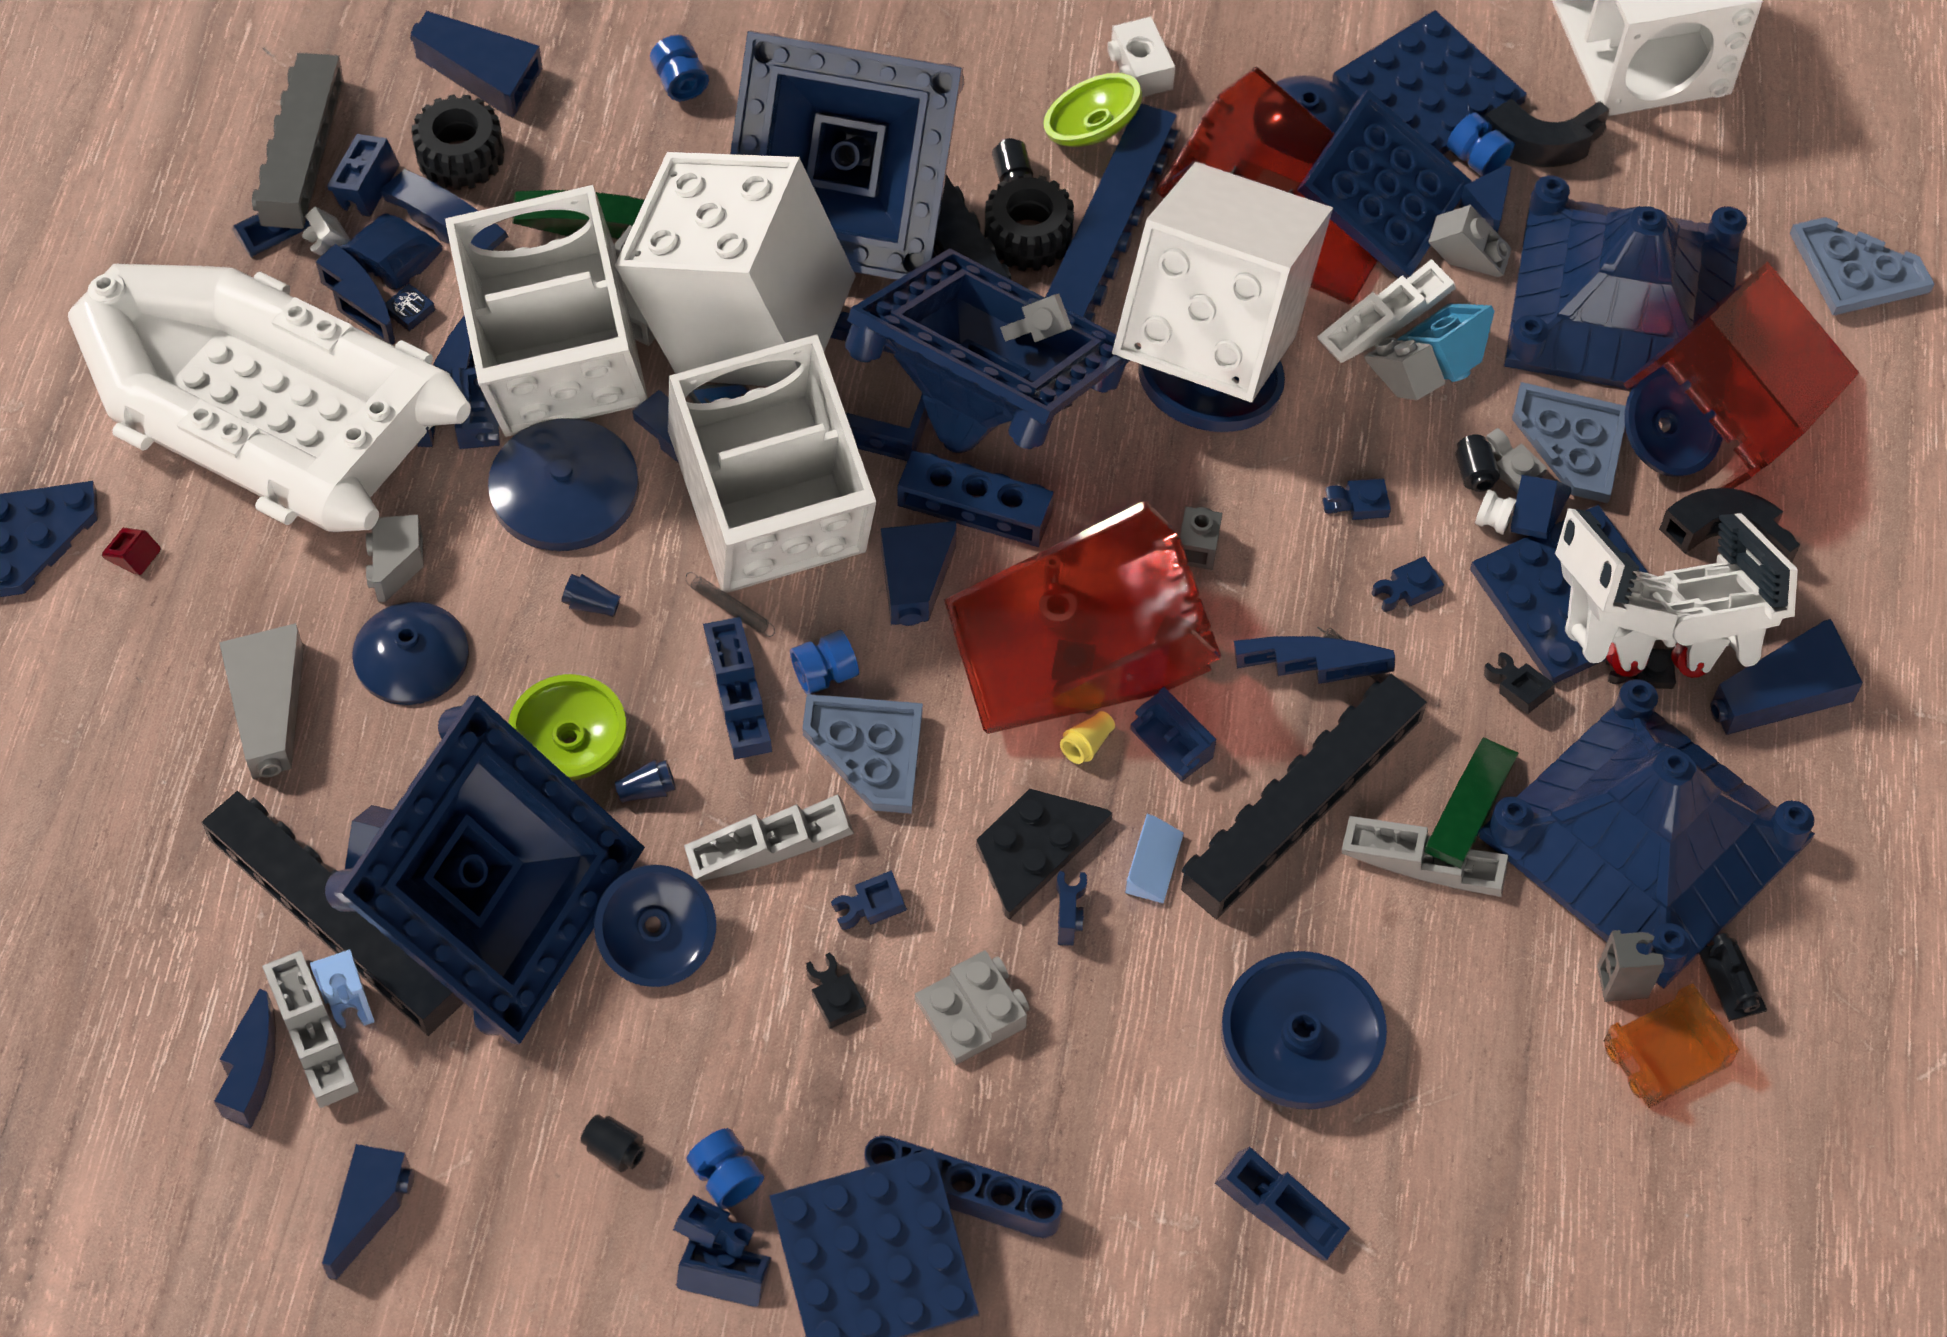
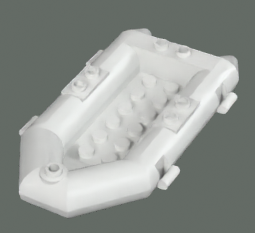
[68,264,471,532]

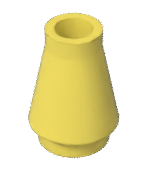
[1060,711,1115,764]

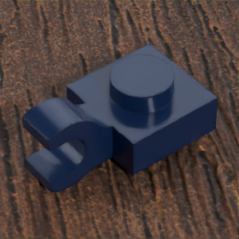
[1322,479,1391,520]
[1056,871,1087,946]

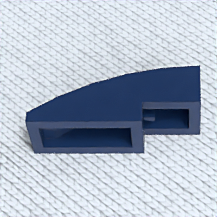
[315,243,395,345]
[214,989,276,1129]
[1215,1147,1350,1261]

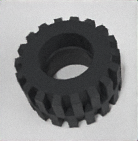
[411,94,505,190]
[984,174,1074,271]

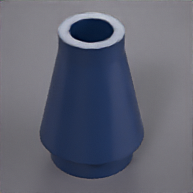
[561,574,621,617]
[615,759,676,803]

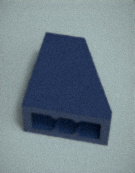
[881,521,957,626]

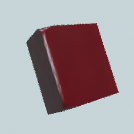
[101,527,161,575]

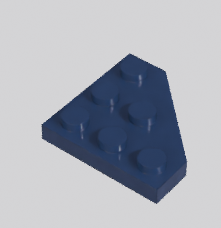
[0,481,98,597]

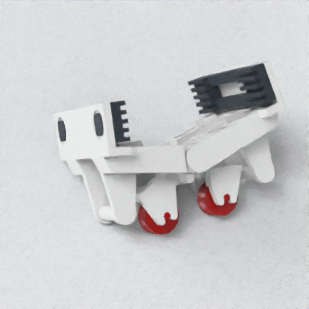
[1555,508,1798,678]

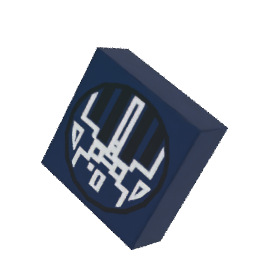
[385,284,436,332]

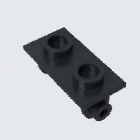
[1699,933,1767,1022]

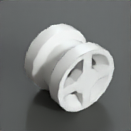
[1475,489,1516,535]

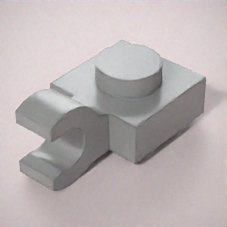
[1000,293,1072,342]
[1486,428,1547,494]

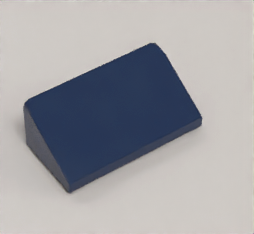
[232,213,311,257]
[676,1239,772,1307]

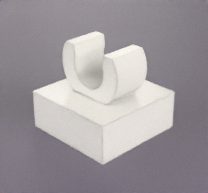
[302,206,350,256]

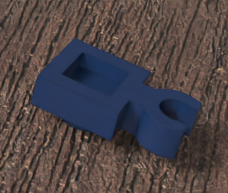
[1371,556,1444,612]
[831,870,907,930]
[673,1195,754,1258]

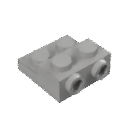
[915,950,1029,1066]

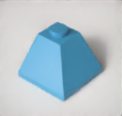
[1397,303,1495,382]

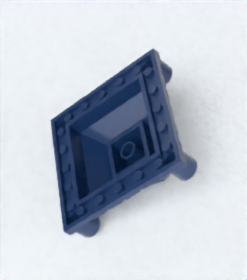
[730,31,964,280]
[1504,176,1747,404]
[845,249,1131,453]
[1478,679,1815,989]
[325,695,645,1044]

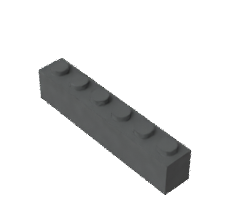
[252,53,344,229]

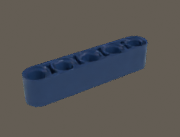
[864,1135,1063,1238]

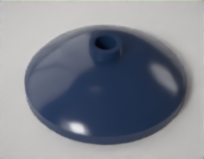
[1254,76,1355,161]
[1624,366,1724,477]
[352,602,469,705]
[594,865,717,987]

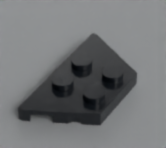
[976,789,1113,920]

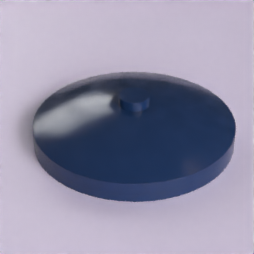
[1138,360,1285,432]
[488,418,639,551]
[1221,951,1387,1110]

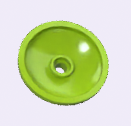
[1043,73,1143,147]
[508,674,627,781]

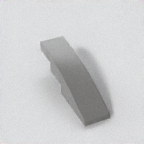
[684,794,854,882]
[1342,816,1508,897]
[262,950,359,1108]

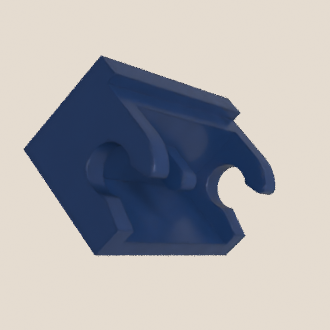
[327,134,400,217]
[452,367,500,449]
[1130,687,1216,782]

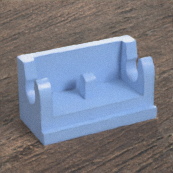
[310,950,375,1029]

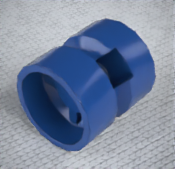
[650,35,709,102]
[1447,112,1514,177]
[790,629,859,694]
[686,1128,764,1209]

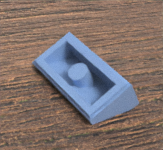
[1125,814,1184,904]

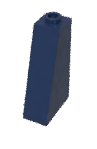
[410,11,543,118]
[1710,619,1863,735]

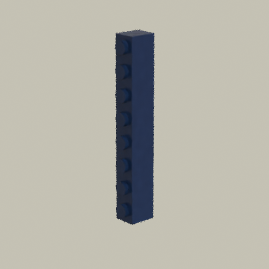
[1045,103,1180,323]

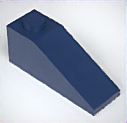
[322,1144,415,1280]

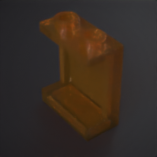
[1604,983,1739,1108]

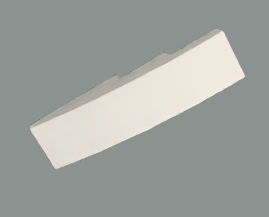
[1317,259,1456,363]

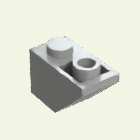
[1428,205,1512,277]
[1364,337,1446,400]
[366,515,424,602]

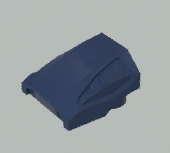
[340,213,443,289]

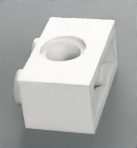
[1108,17,1175,97]

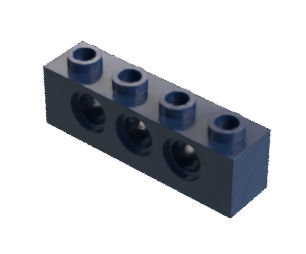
[897,450,1054,548]

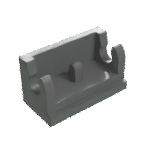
[1597,930,1665,1002]

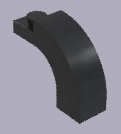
[1485,98,1610,167]
[1659,488,1801,563]

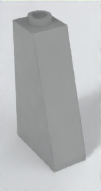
[219,623,304,779]

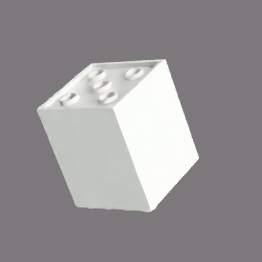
[1552,0,1763,116]
[615,152,855,386]
[1112,162,1333,402]
[445,185,648,437]
[668,334,876,594]

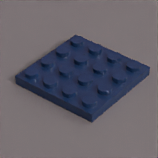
[1332,10,1527,155]
[1297,89,1472,279]
[1470,505,1648,683]
[769,1148,980,1337]

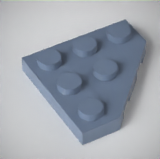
[1790,217,1934,316]
[1512,382,1625,503]
[802,694,923,814]

